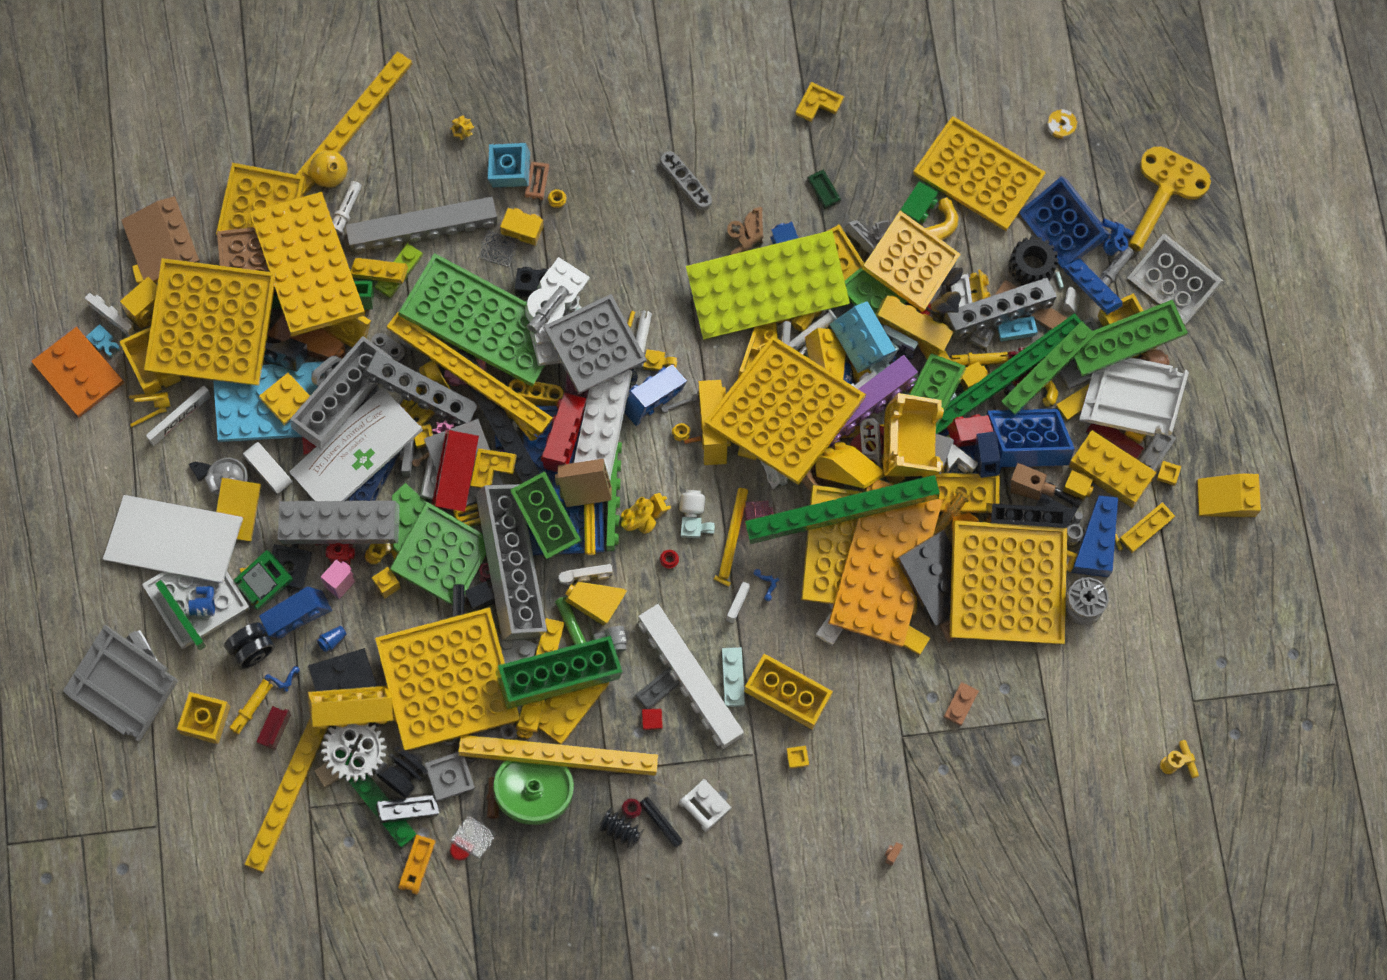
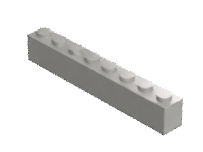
[345,197,498,253]

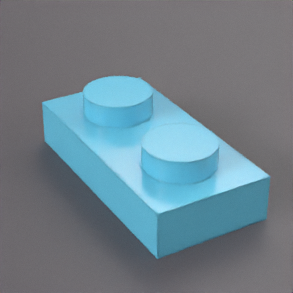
[996,316,1038,342]

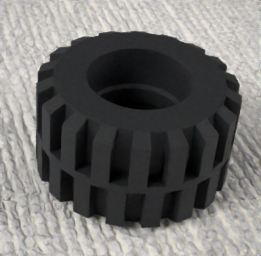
[1009,236,1058,286]

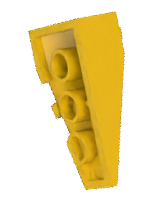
[737,322,778,380]

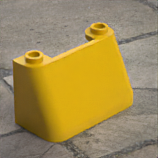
[883,393,944,477]

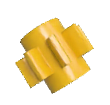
[450,115,474,140]

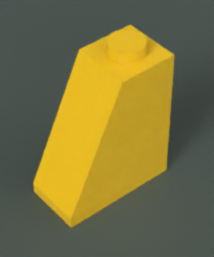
[565,582,627,626]

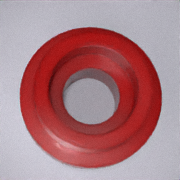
[660,550,679,569]

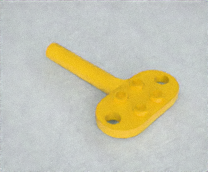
[1128,146,1211,252]

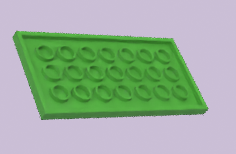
[398,253,545,387]

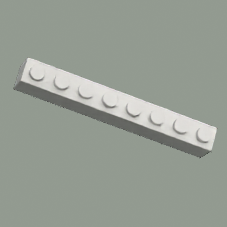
[637,604,744,749]

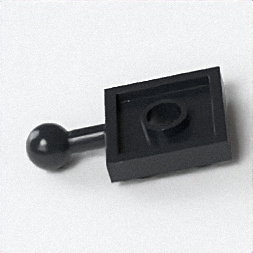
[268,544,313,590]

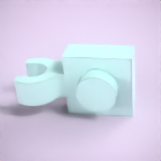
[681,517,715,539]

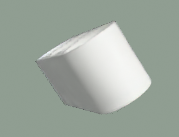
[243,442,292,495]

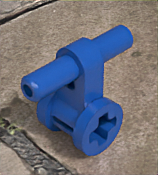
[1102,219,1134,256]

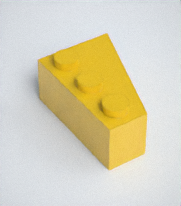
[805,328,846,379]

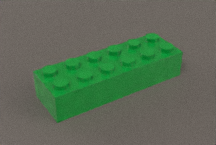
[496,636,623,709]

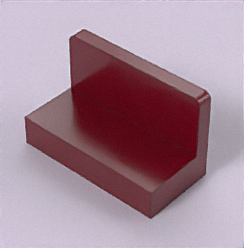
[256,706,291,750]

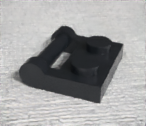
[1036,482,1083,528]

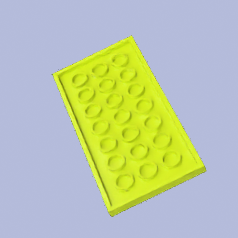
[686,230,850,339]

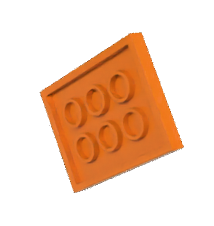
[31,326,124,418]

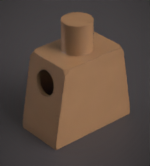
[1011,463,1056,500]

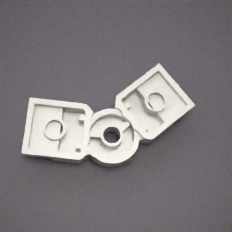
[525,257,590,366]

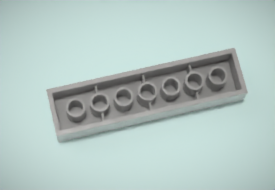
[476,484,547,641]

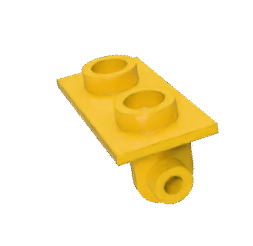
[969,269,991,303]

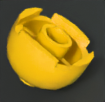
[310,151,348,188]

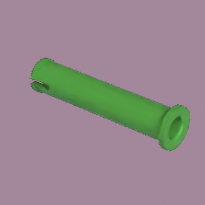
[555,597,586,645]

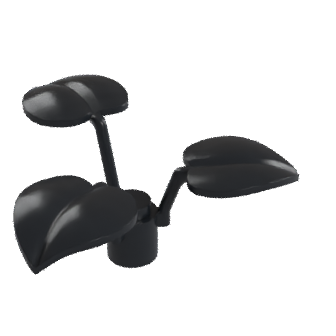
[905,267,963,324]

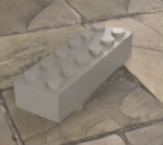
[290,336,393,449]
[278,501,400,544]

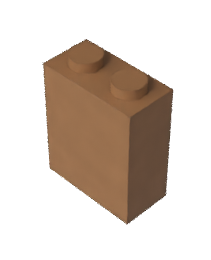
[555,458,612,507]

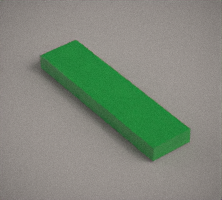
[155,580,206,651]

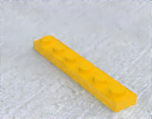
[518,618,564,733]

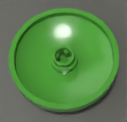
[494,761,574,825]

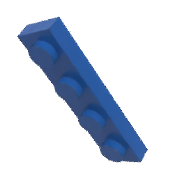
[1064,258,1123,314]

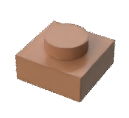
[885,842,903,866]

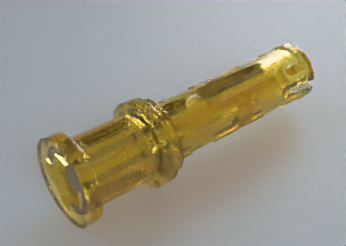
[933,489,971,535]

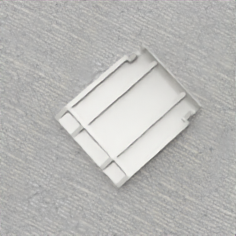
[1079,358,1189,436]

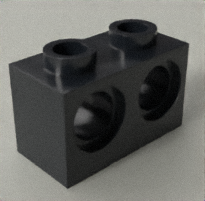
[515,267,548,297]

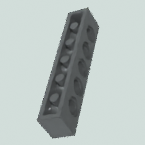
[943,278,1057,339]
[363,351,478,426]

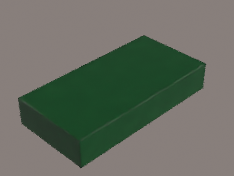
[807,169,841,209]

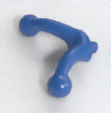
[754,569,780,601]
[264,666,300,692]

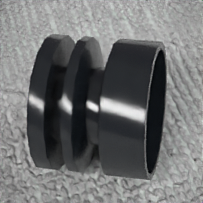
[375,746,428,798]

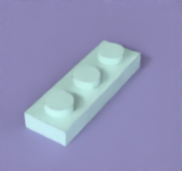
[722,647,745,707]

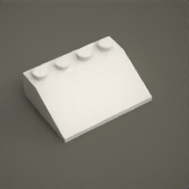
[1128,234,1224,325]

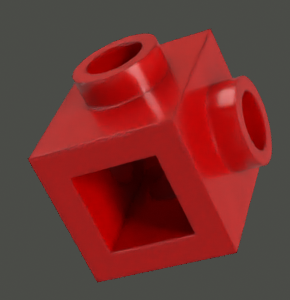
[326,543,355,565]

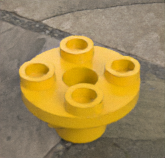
[620,497,656,534]

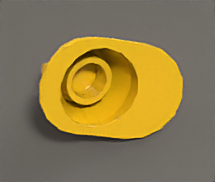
[419,360,450,389]

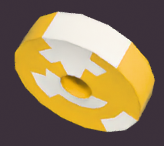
[1047,109,1077,139]

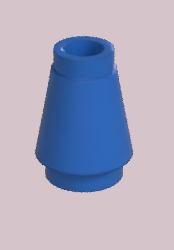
[317,626,347,652]

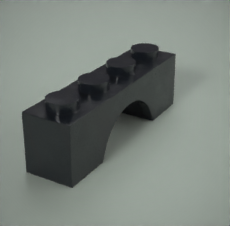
[263,338,308,372]

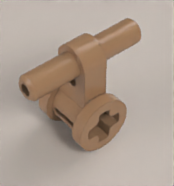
[727,221,764,255]

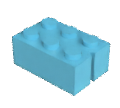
[830,301,896,373]

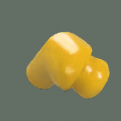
[1042,380,1059,407]

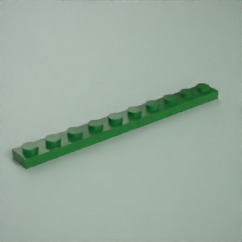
[936,313,1081,435]

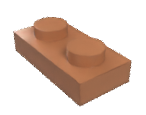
[944,682,979,726]

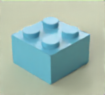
[488,143,530,187]

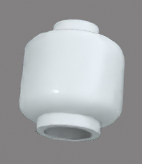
[679,490,705,518]

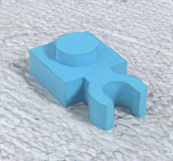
[86,324,120,358]

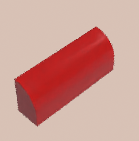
[432,430,479,512]

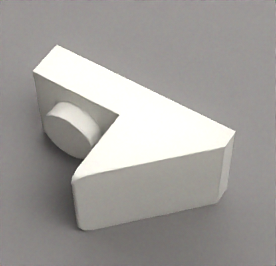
[945,444,978,474]

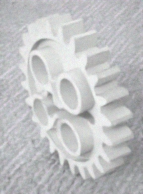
[321,722,386,783]

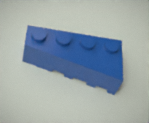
[1071,495,1118,577]

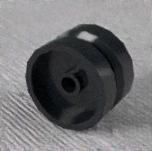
[223,622,275,670]

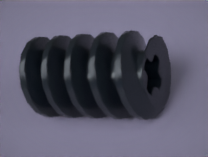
[600,808,644,849]

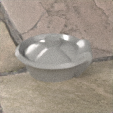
[204,458,247,495]

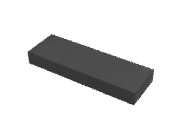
[635,667,680,709]

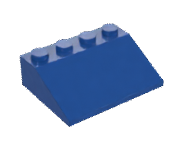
[1020,176,1111,269]
[987,409,1075,467]

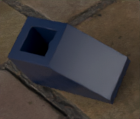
[974,431,1000,478]

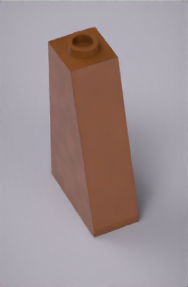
[267,314,346,361]

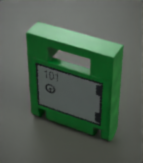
[233,550,293,610]

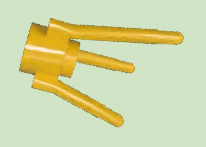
[129,392,171,427]

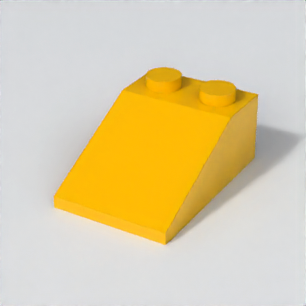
[816,442,885,488]
[1197,474,1261,517]

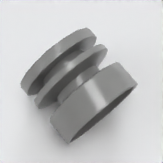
[1065,577,1109,625]

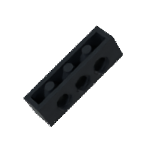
[985,503,1067,528]

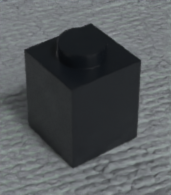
[465,581,495,612]

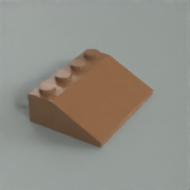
[121,196,199,283]

